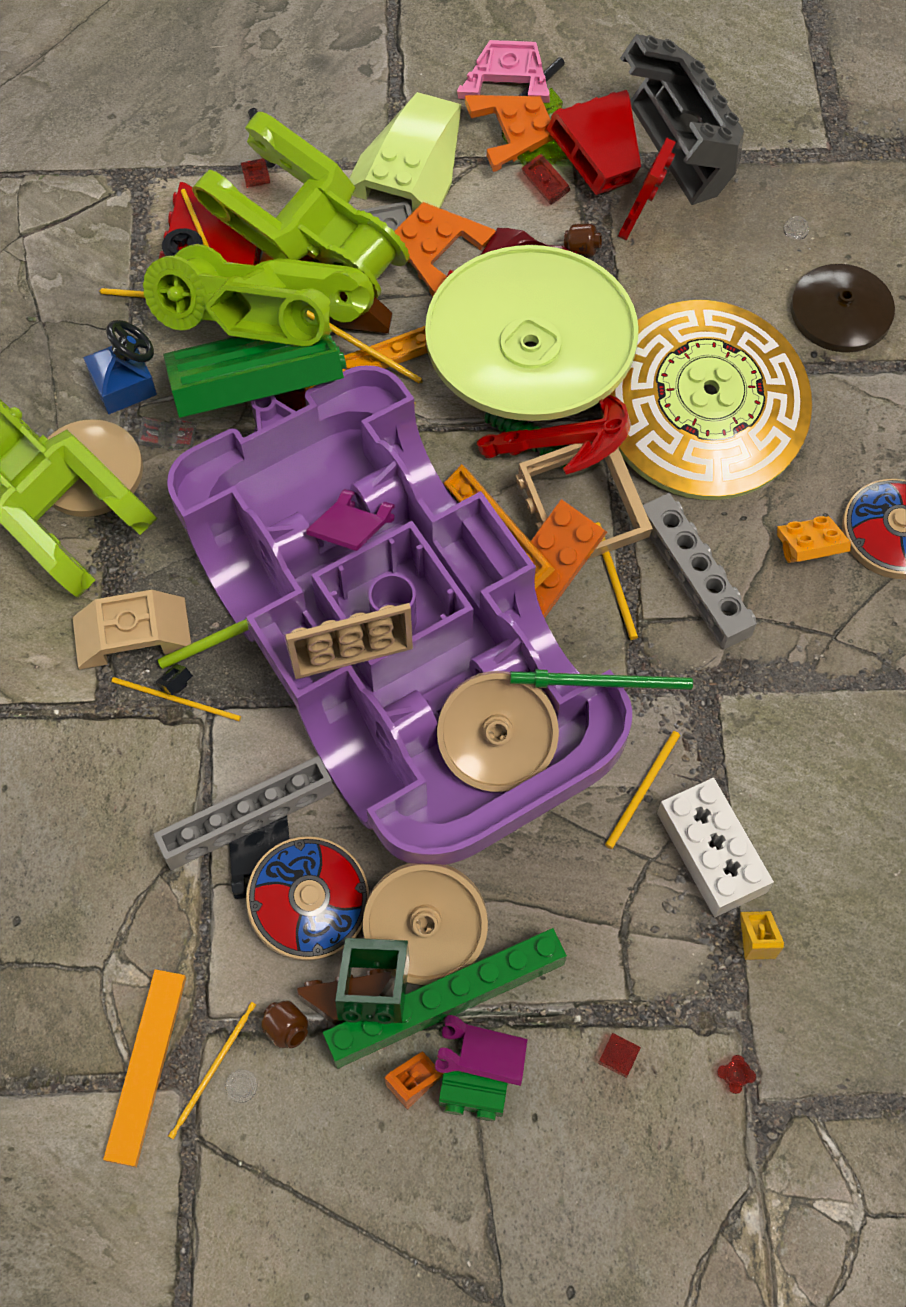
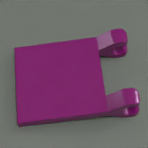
[306,489,395,551]
[435,1015,528,1086]

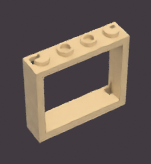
[515,442,653,559]

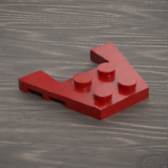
[618,138,676,240]

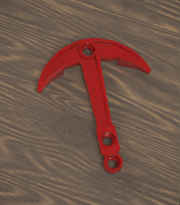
[477,395,631,475]

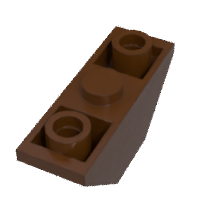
[329,292,393,333]
[297,969,393,1026]

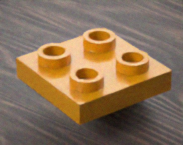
[777,516,851,563]

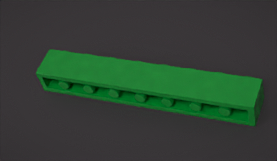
[323,928,567,1069]

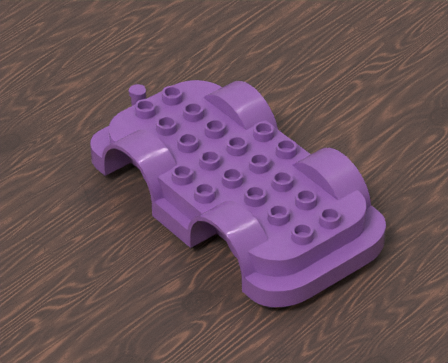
[167,366,632,865]

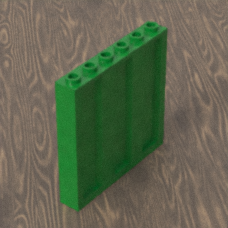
[163,319,347,418]

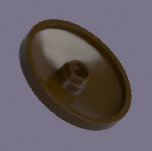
[791,264,895,353]

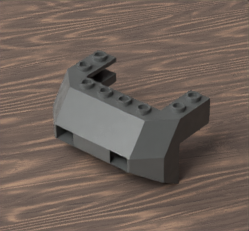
[620,34,744,205]

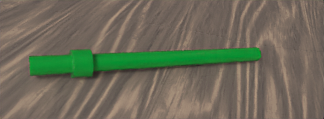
[510,669,693,690]

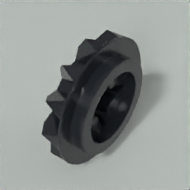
[162,228,203,256]

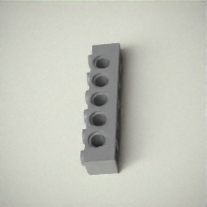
[643,493,757,650]
[154,756,334,871]

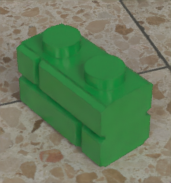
[439,1071,508,1121]

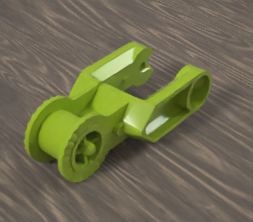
[192,111,410,298]
[143,244,374,346]
[0,399,158,598]

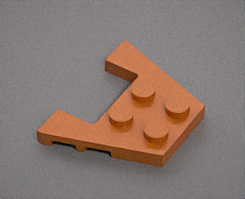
[465,95,554,172]
[394,202,496,297]

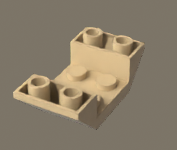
[73,590,192,670]

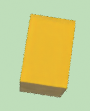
[740,911,784,960]

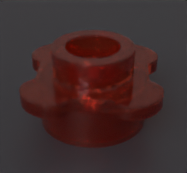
[717,1055,756,1094]

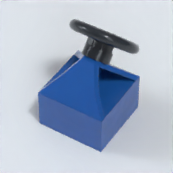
[83,320,157,415]

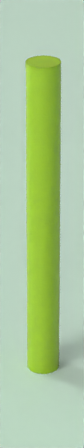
[158,619,249,669]

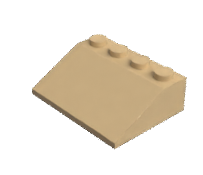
[284,603,413,679]

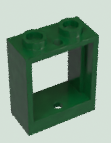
[335,938,410,1024]

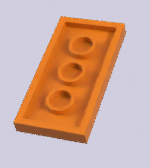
[531,499,607,618]

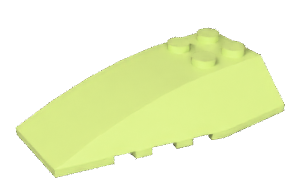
[349,92,461,213]

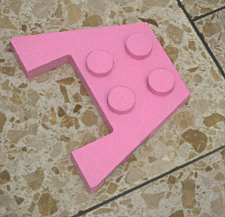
[457,40,550,103]

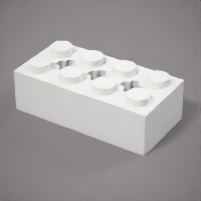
[657,778,774,918]

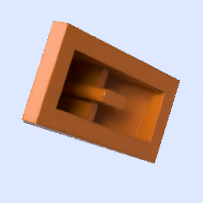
[385,1051,443,1110]

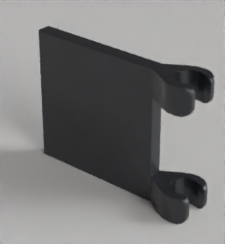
[229,816,290,899]

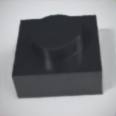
[155,664,193,695]

